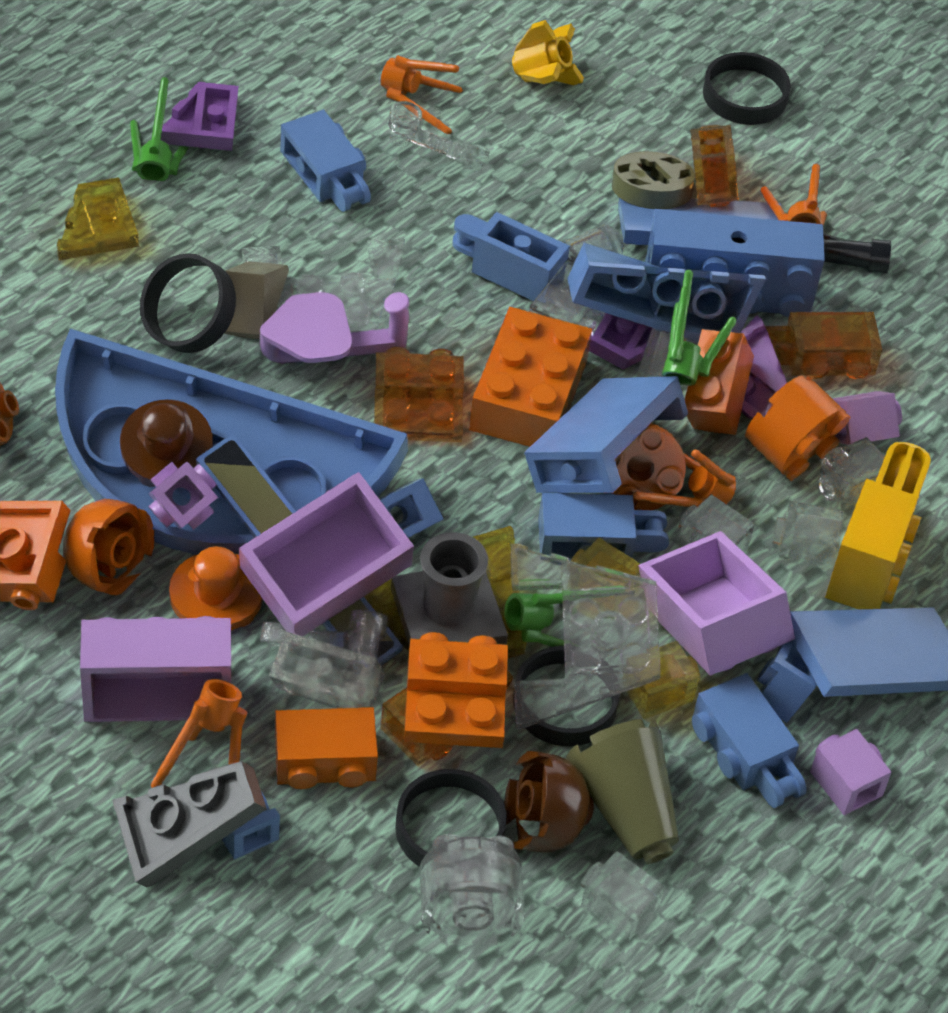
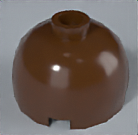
[504,751,594,852]

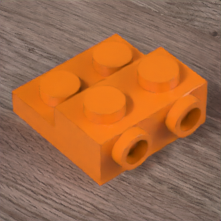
[0,500,71,610]
[404,632,508,748]

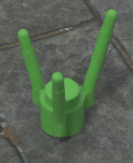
[130,77,189,181]
[662,270,737,386]
[504,587,626,649]

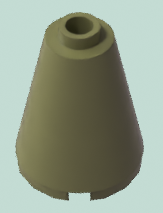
[566,719,679,864]

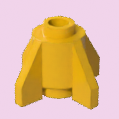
[512,20,584,85]

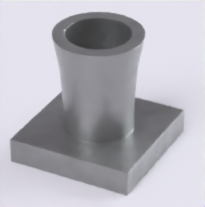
[390,532,508,647]

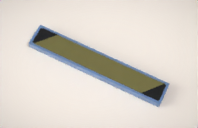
[196,433,403,677]

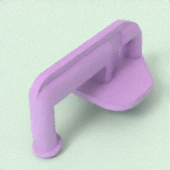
[260,292,409,364]

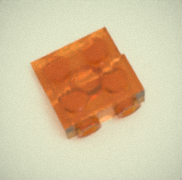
[374,347,464,442]

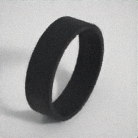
[703,52,791,125]
[140,253,236,353]
[513,646,620,746]
[395,769,507,876]

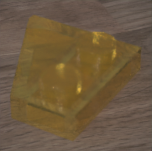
[57,177,139,261]

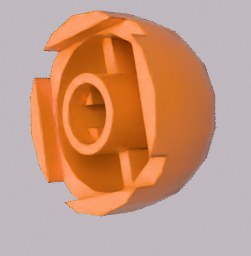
[63,498,154,595]

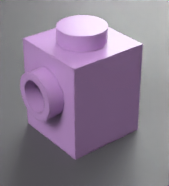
[832,391,902,445]
[810,729,891,815]

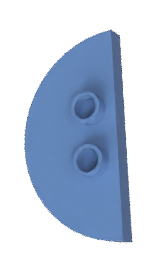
[55,328,408,555]

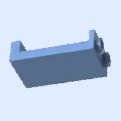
[524,376,688,493]

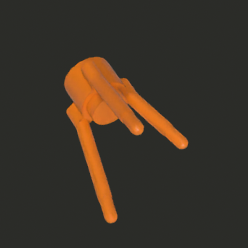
[381,55,463,134]
[760,164,827,225]
[633,449,736,513]
[151,679,248,788]

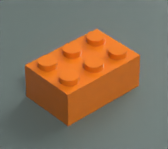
[469,306,593,447]

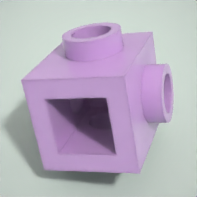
[148,462,218,530]

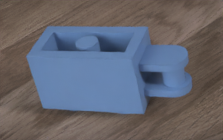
[280,109,371,212]
[452,212,570,306]
[538,493,669,564]
[692,673,807,808]

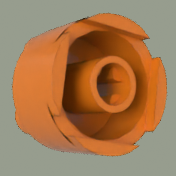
[745,375,851,481]

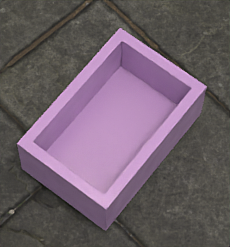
[239,472,414,642]
[638,531,795,676]
[80,616,231,722]

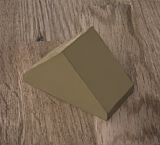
[225,261,289,339]

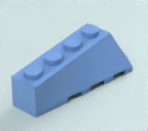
[567,242,766,342]

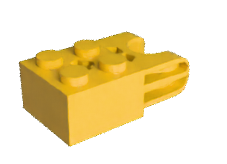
[825,442,931,609]

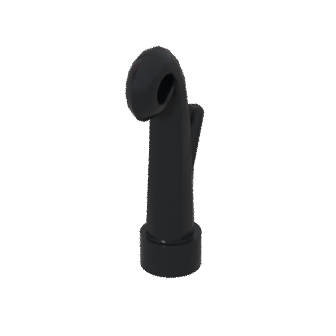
[823,233,891,273]

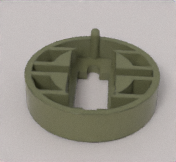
[612,151,695,209]

